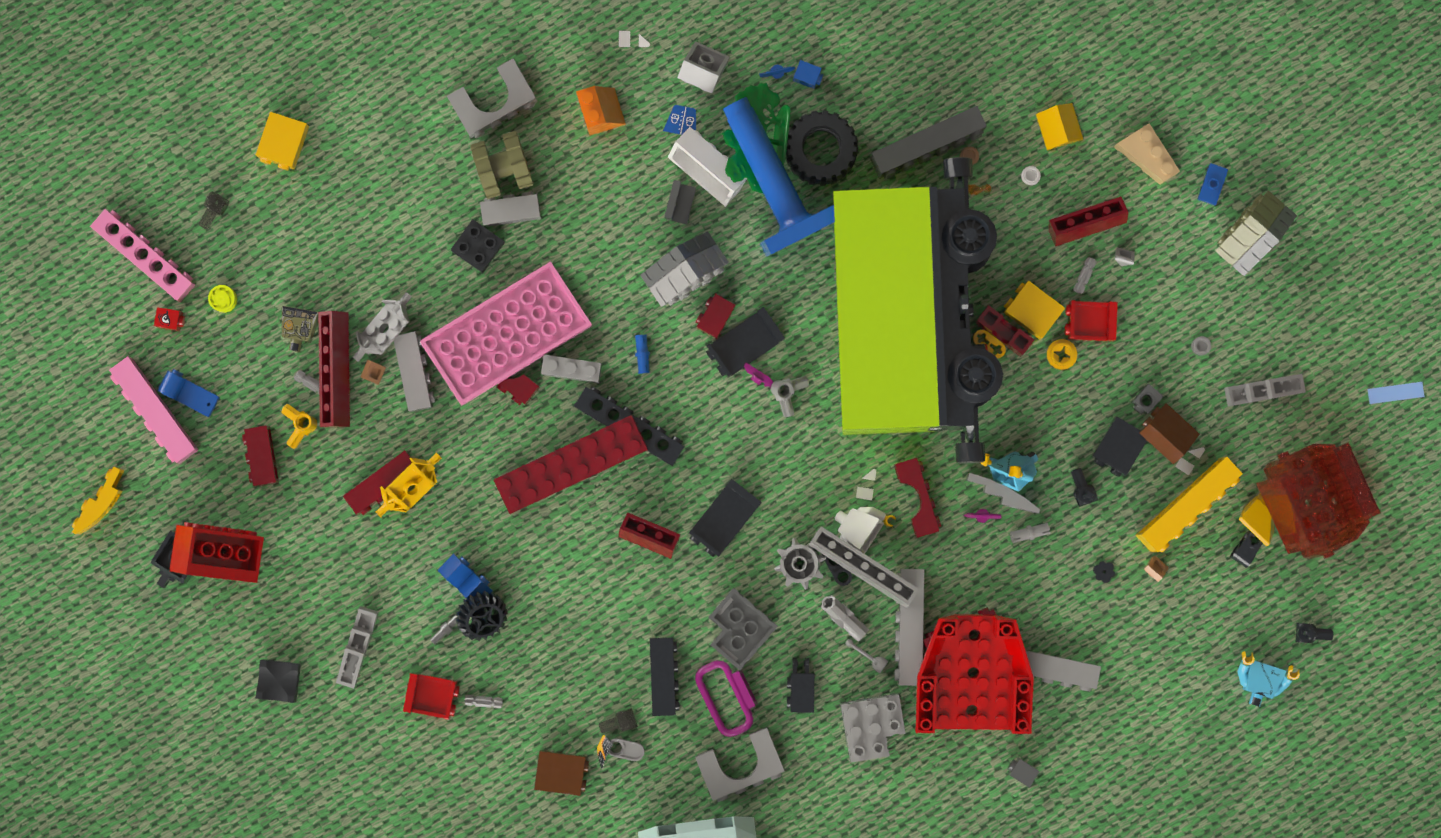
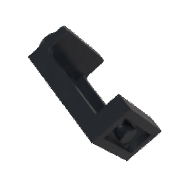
[1091,416,1147,477]

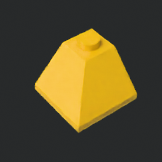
[1239,493,1274,546]

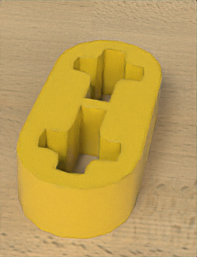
[973,330,1006,359]

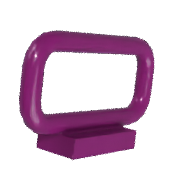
[695,660,758,737]

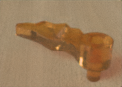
[968,184,992,195]

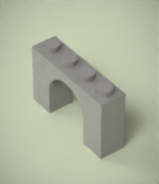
[447,59,537,139]
[695,727,784,802]

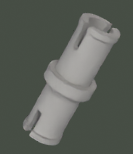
[1010,523,1050,544]

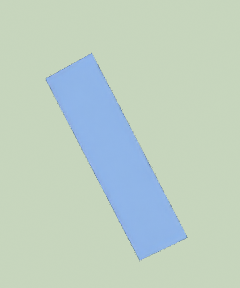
[1368,382,1425,404]

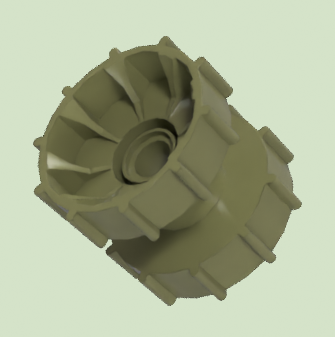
[470,131,533,199]

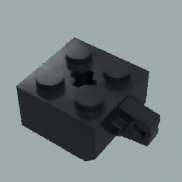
[151,530,192,588]

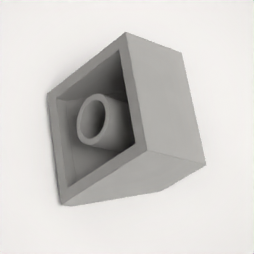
[677,41,730,93]

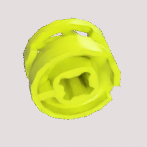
[208,285,237,313]

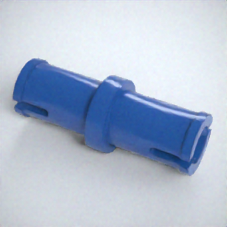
[635,334,650,374]

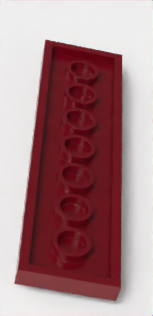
[493,415,648,514]

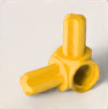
[281,404,317,449]

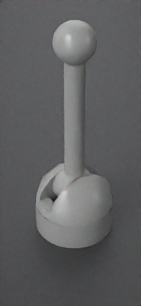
[846,639,888,674]

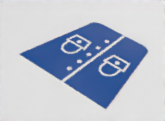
[663,105,696,135]

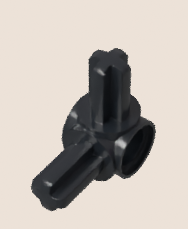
[1071,468,1098,507]
[1295,623,1334,643]

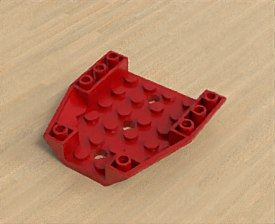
[915,614,1034,734]

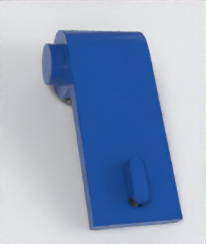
[157,369,220,417]

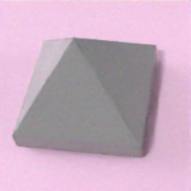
[1115,247,1135,266]

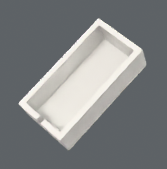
[668,127,747,207]

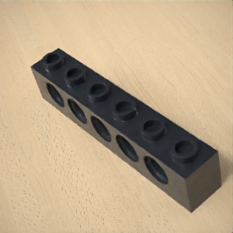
[574,386,685,467]

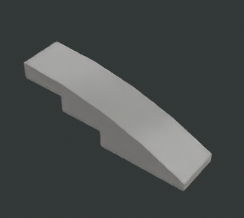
[1224,374,1306,407]
[966,473,1040,514]
[336,606,379,689]

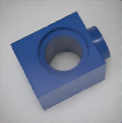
[793,60,823,89]

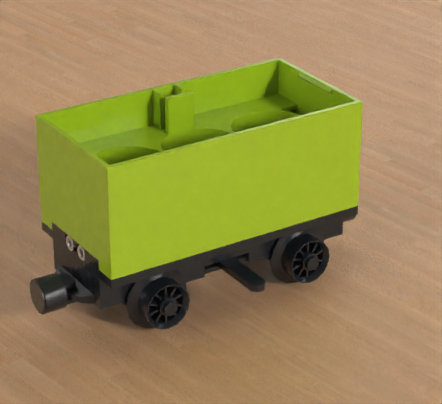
[833,157,1003,463]

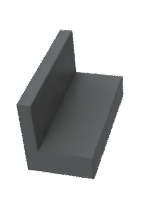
[664,180,696,225]

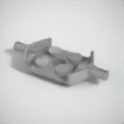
[352,292,412,362]

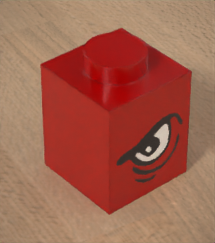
[154,307,185,331]

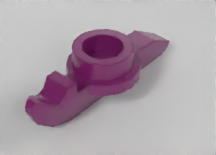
[744,363,773,389]
[963,509,1002,523]

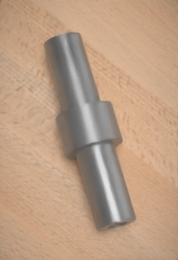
[430,614,457,644]

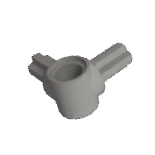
[771,376,809,417]

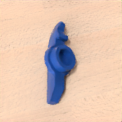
[759,65,796,79]

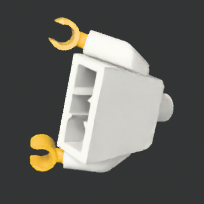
[835,507,896,554]

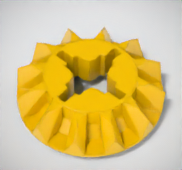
[1047,339,1077,370]

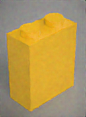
[255,112,309,171]
[1004,280,1065,340]

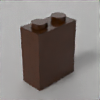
[1140,403,1200,465]
[534,750,589,796]

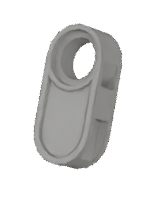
[608,738,645,761]

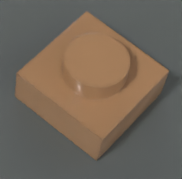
[360,360,386,385]
[1144,555,1169,582]

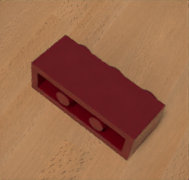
[242,425,279,487]
[618,512,681,559]

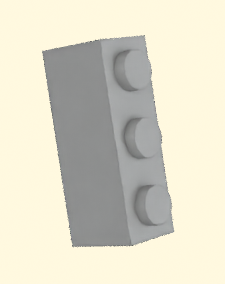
[480,192,541,227]
[541,355,602,384]

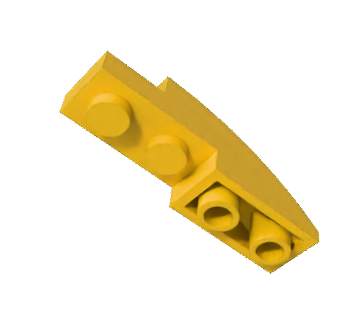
[72,466,125,534]

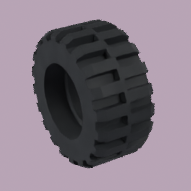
[786,110,858,186]

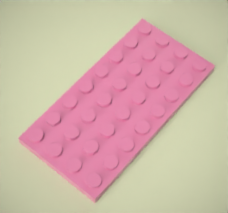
[420,261,592,406]

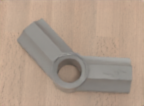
[821,595,869,642]

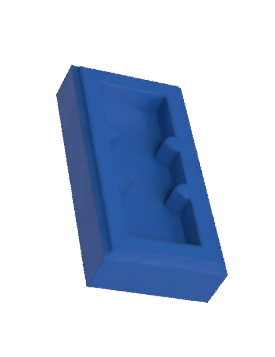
[1197,163,1228,206]

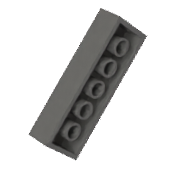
[870,106,987,180]

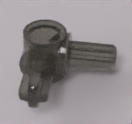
[198,191,230,230]
[599,708,638,733]

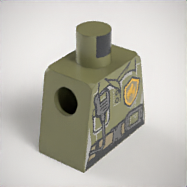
[282,306,318,352]

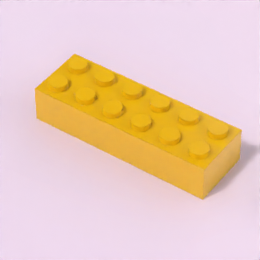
[1135,457,1243,552]

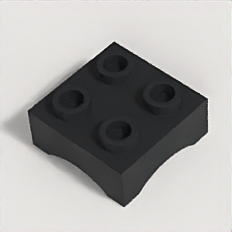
[451,219,505,273]
[255,659,301,703]

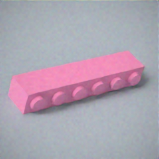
[109,357,198,464]

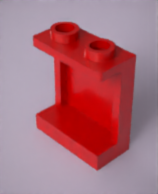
[1065,300,1118,342]
[403,673,460,720]

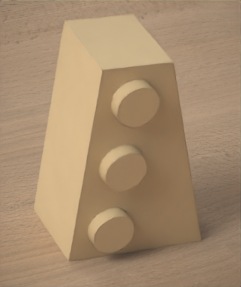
[1114,124,1180,185]

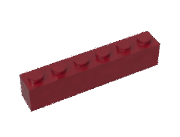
[318,311,350,428]

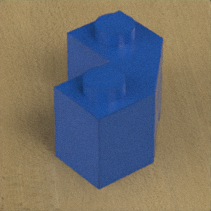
[438,553,493,600]

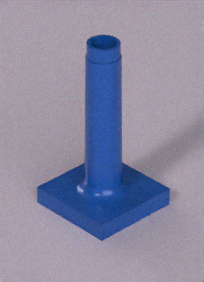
[723,97,835,257]

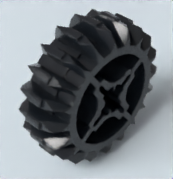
[455,590,508,641]

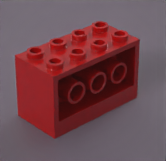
[169,522,264,583]

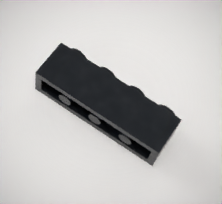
[650,637,679,716]

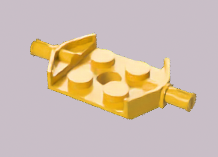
[375,453,442,517]

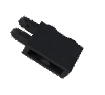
[787,658,815,713]

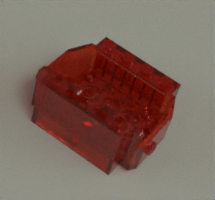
[1256,442,1381,559]

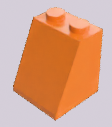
[576,86,626,136]

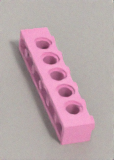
[90,209,195,302]

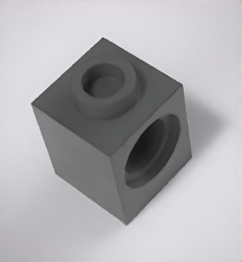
[1131,384,1163,415]
[1007,758,1040,788]

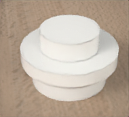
[1021,166,1041,185]

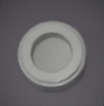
[1191,336,1211,356]

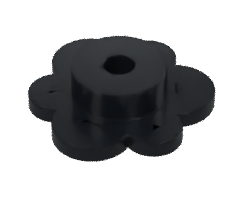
[1093,561,1115,583]

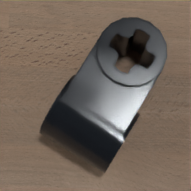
[1230,531,1263,568]

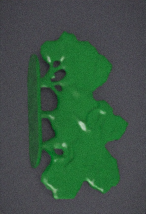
[722,83,790,193]

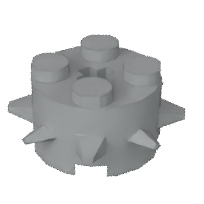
[774,537,826,590]

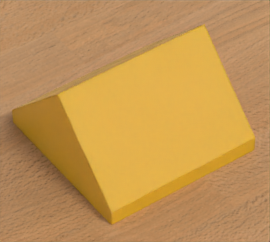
[1036,103,1083,150]

